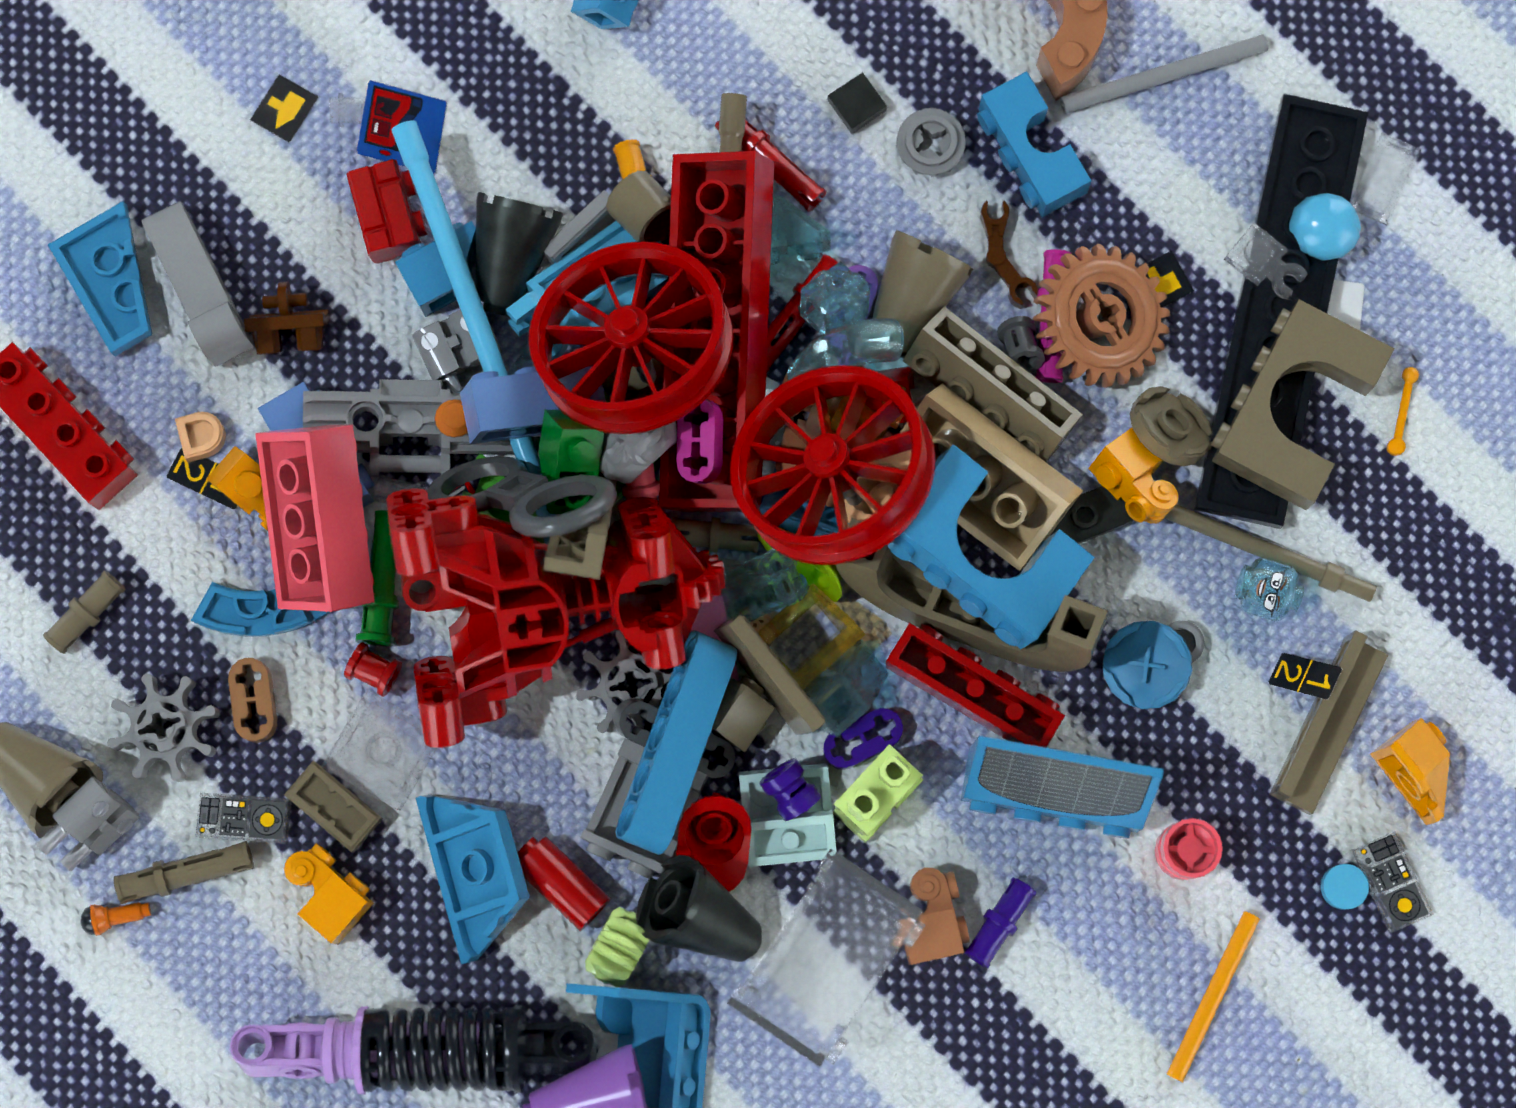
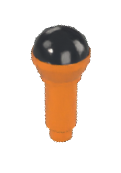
[80,902,151,936]

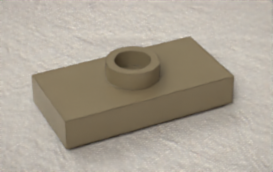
[284,760,383,853]

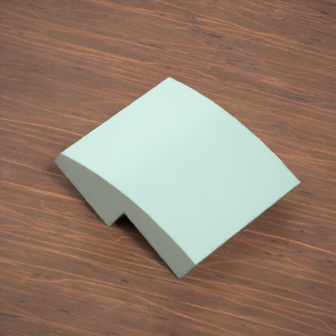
[739,763,837,867]

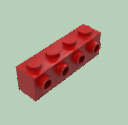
[0,342,138,510]
[886,622,1066,748]

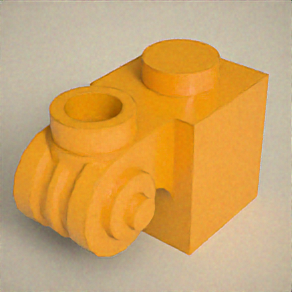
[1088,427,1179,524]
[206,446,268,531]
[284,843,374,945]

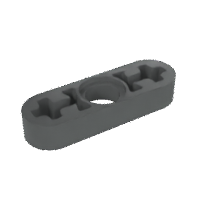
[613,698,735,778]

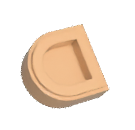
[175,412,226,463]

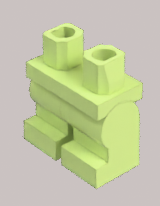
[833,744,923,843]

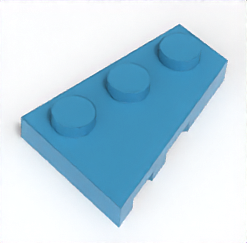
[48,201,153,356]

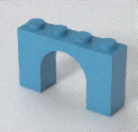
[888,444,1095,649]

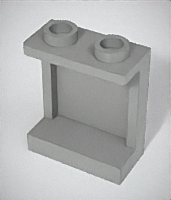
[580,738,708,879]

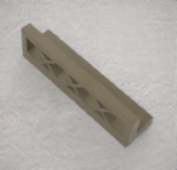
[543,472,617,579]
[1269,630,1388,815]

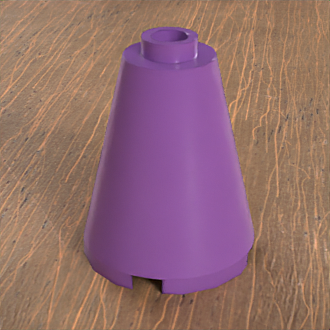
[522,1044,649,1108]

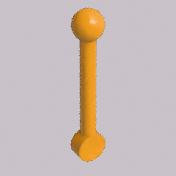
[1387,367,1419,456]

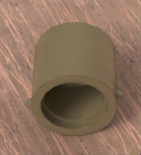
[606,171,671,243]

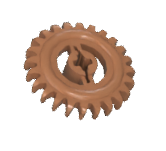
[1033,244,1170,388]

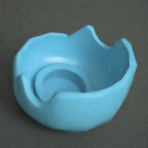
[1289,193,1361,261]

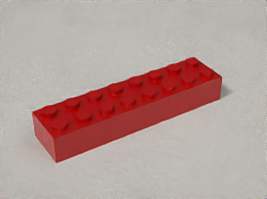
[659,151,774,512]

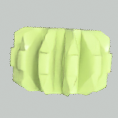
[585,907,649,988]

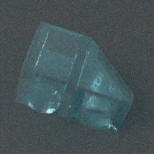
[770,195,831,266]
[803,640,889,737]

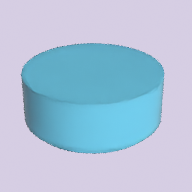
[1321,864,1369,910]

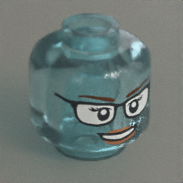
[1234,558,1304,622]

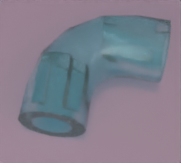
[787,318,904,380]

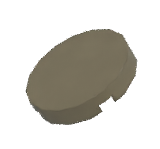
[1130,386,1212,466]

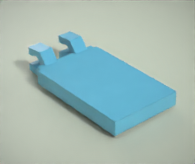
[506,221,668,360]

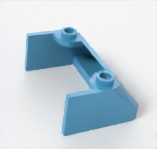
[566,983,711,1108]

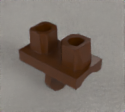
[244,282,330,354]

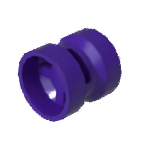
[759,758,821,821]

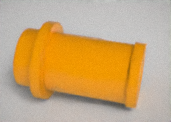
[613,139,652,180]

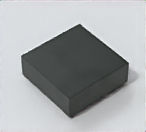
[827,72,887,134]

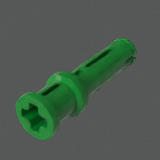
[355,510,399,646]

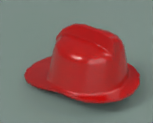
[676,793,752,892]

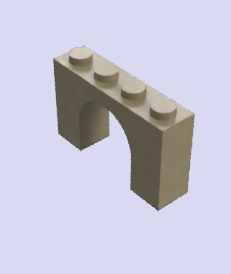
[1211,299,1395,510]

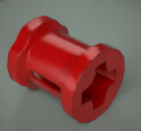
[344,642,402,697]

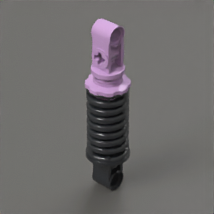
[230,1005,597,1094]

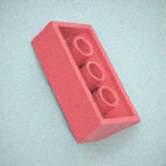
[255,425,375,612]

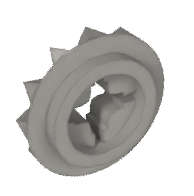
[896,108,966,177]

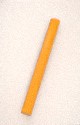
[1166,911,1260,1083]

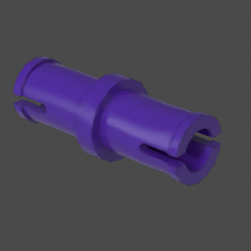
[964,877,1037,969]

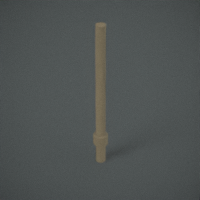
[1165,504,1377,602]

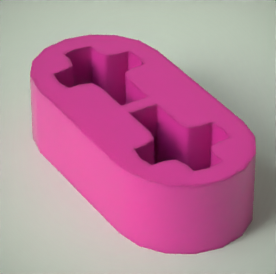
[677,399,723,484]

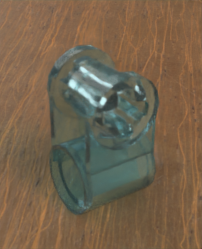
[721,549,809,622]

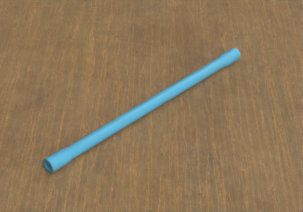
[392,120,562,574]

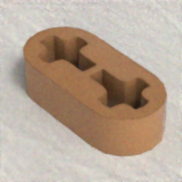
[228,658,278,743]

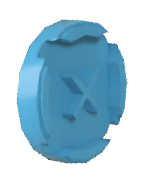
[1103,621,1193,709]

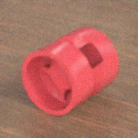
[1155,818,1223,880]

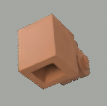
[899,868,970,965]

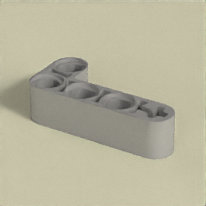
[141,201,255,367]

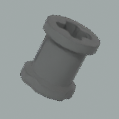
[997,316,1045,373]

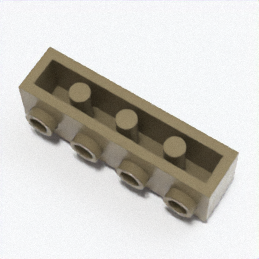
[903,307,1083,462]

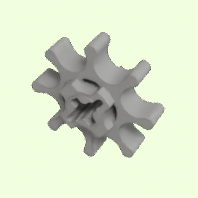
[575,630,672,733]
[107,674,220,782]

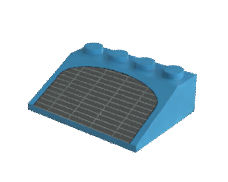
[961,736,1164,839]

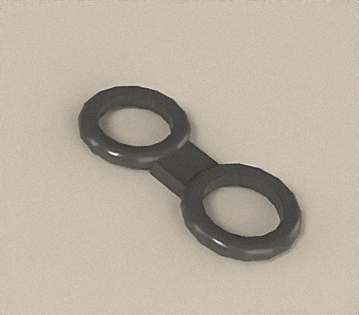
[427,456,617,538]

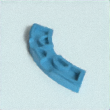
[191,582,330,637]

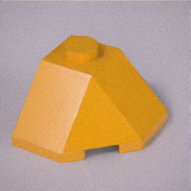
[1370,717,1450,825]

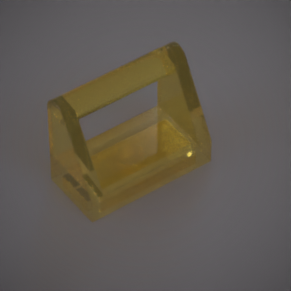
[757,583,866,690]

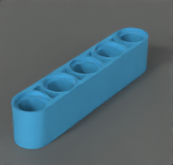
[616,630,737,855]

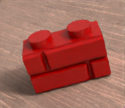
[346,159,427,264]

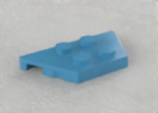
[415,795,530,964]

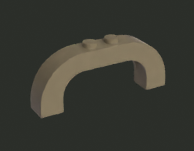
[836,518,1108,672]

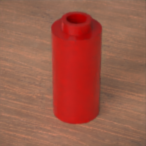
[517,837,611,931]

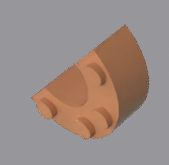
[1036,0,1108,101]

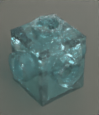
[800,261,870,342]

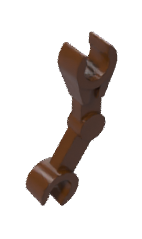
[980,200,1038,309]

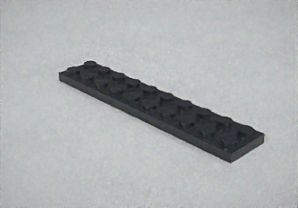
[1194,94,1368,529]

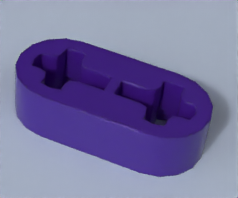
[823,708,903,770]

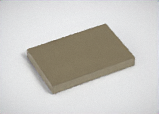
[714,615,825,735]

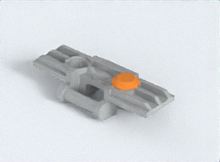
[303,379,514,477]

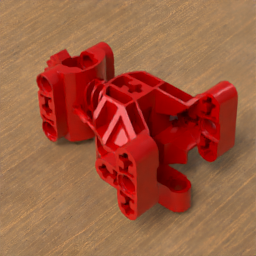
[386,488,726,748]

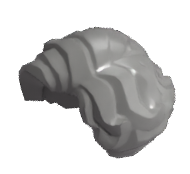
[599,421,677,484]

